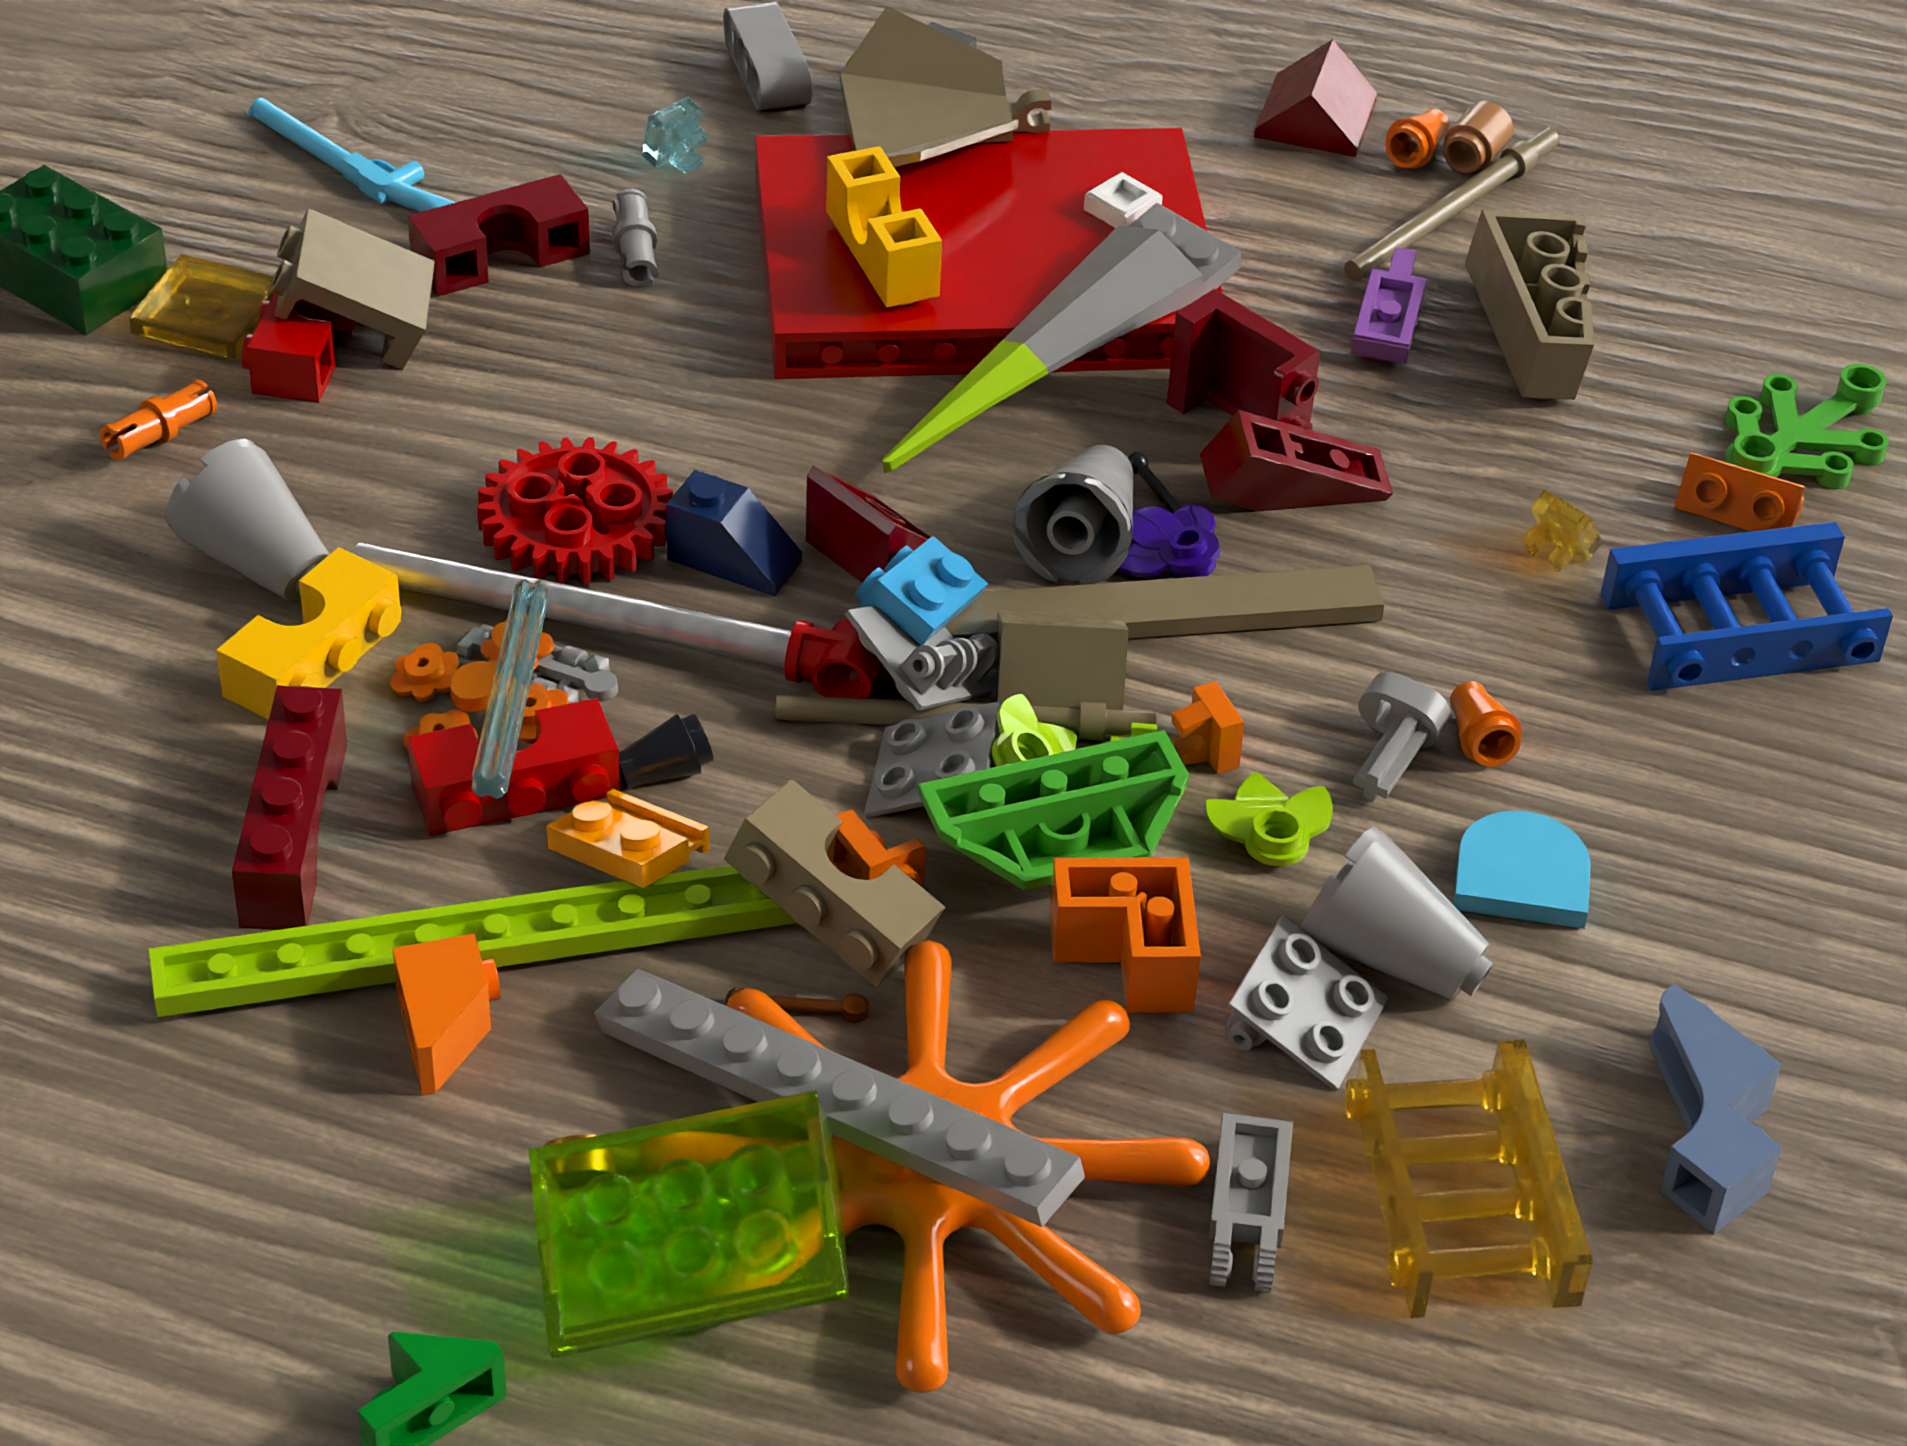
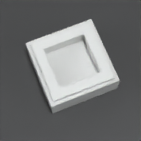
[1084,172,1163,228]

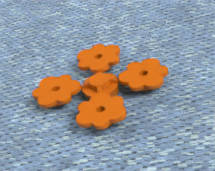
[390,620,569,752]

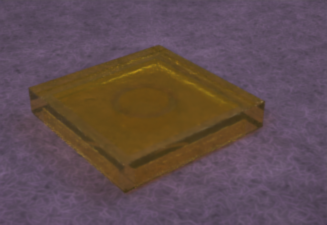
[129,254,274,358]

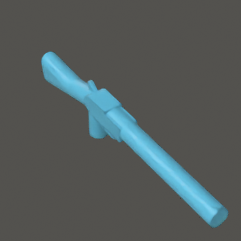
[246,98,456,212]

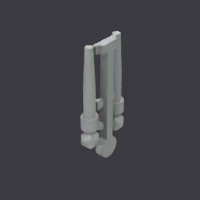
[454,624,618,703]

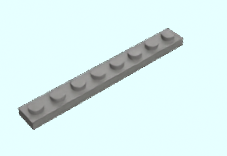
[594,969,1085,1227]

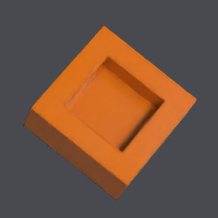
[1170,681,1244,774]

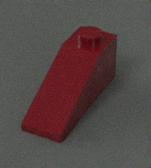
[1199,410,1393,512]

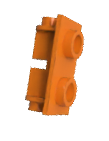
[1674,452,1805,532]

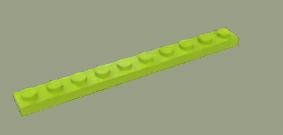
[148,865,797,1017]

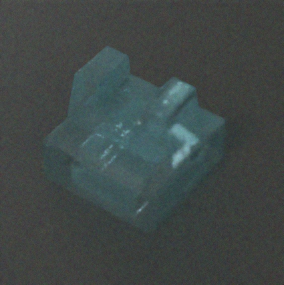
[642,97,707,174]

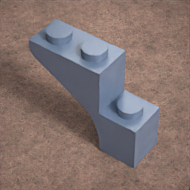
[1649,984,1782,1235]

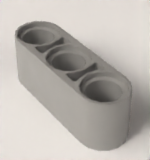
[723,2,812,111]

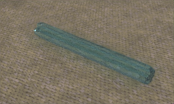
[472,579,549,799]

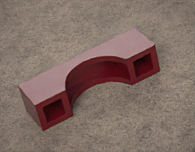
[232,685,347,930]

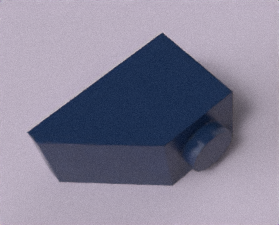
[666,470,802,596]

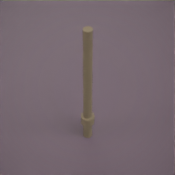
[1344,128,1559,281]
[775,695,1156,741]

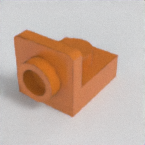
[827,809,927,889]

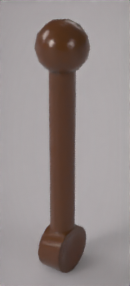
[725,986,869,1023]

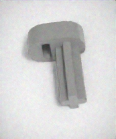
[1353,672,1451,802]

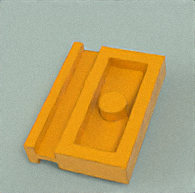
[546,789,710,888]

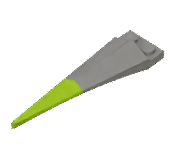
[882,202,1242,473]

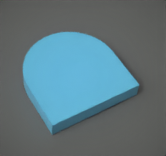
[1453,811,1591,929]

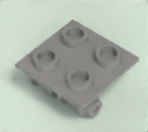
[844,605,999,711]
[864,701,1002,818]
[1226,915,1388,1091]

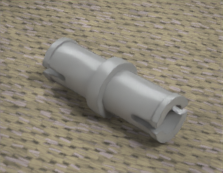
[612,189,658,287]

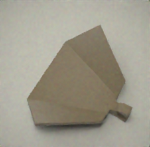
[840,6,1052,167]

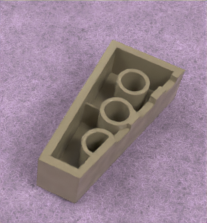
[1465,209,1594,401]

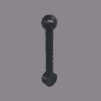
[1128,452,1181,513]

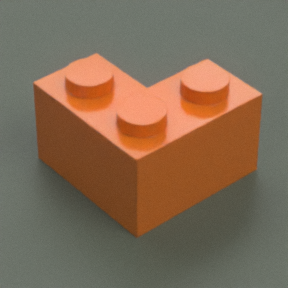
[1049,857,1201,1013]

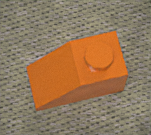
[392,933,501,1096]

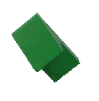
[357,1332,507,1446]

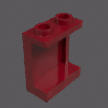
[1167,289,1320,430]

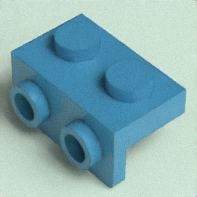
[855,536,988,645]

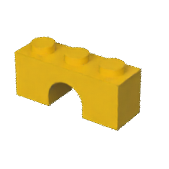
[826,146,942,307]
[216,547,402,720]

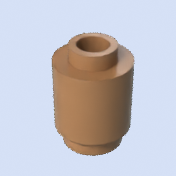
[1443,101,1513,174]

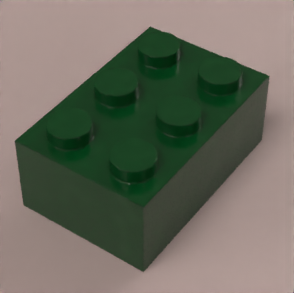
[0,165,169,335]

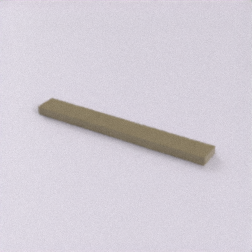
[945,565,1384,641]

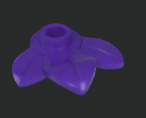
[1116,503,1220,578]

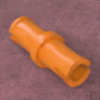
[99,380,217,461]

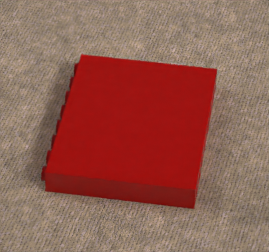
[755,128,1222,379]

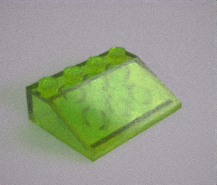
[528,1090,849,1358]

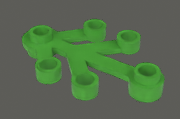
[1724,364,1889,489]

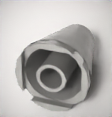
[165,438,330,602]
[1013,445,1133,585]
[1300,826,1494,1000]

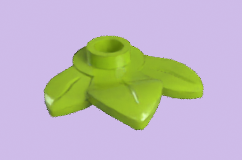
[991,694,1077,767]
[1205,772,1333,866]

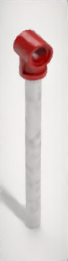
[352,543,883,699]

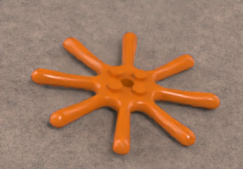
[638,940,1211,1393]

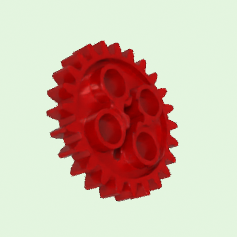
[477,437,673,584]

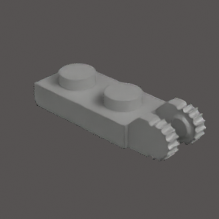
[1209,1113,1293,1293]

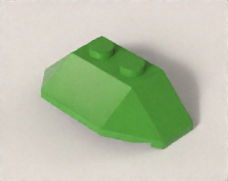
[918,730,1189,891]

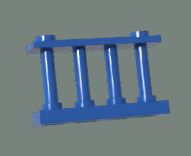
[1600,522,1893,691]

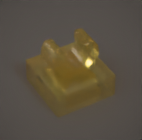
[1524,489,1602,571]

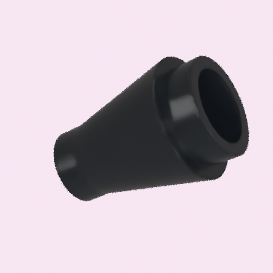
[619,714,714,790]

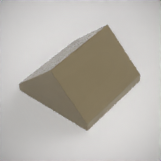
[996,610,1129,710]

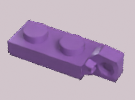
[1351,247,1427,364]

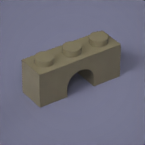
[724,779,945,988]

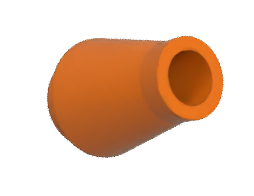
[1385,109,1450,169]
[1450,681,1522,767]

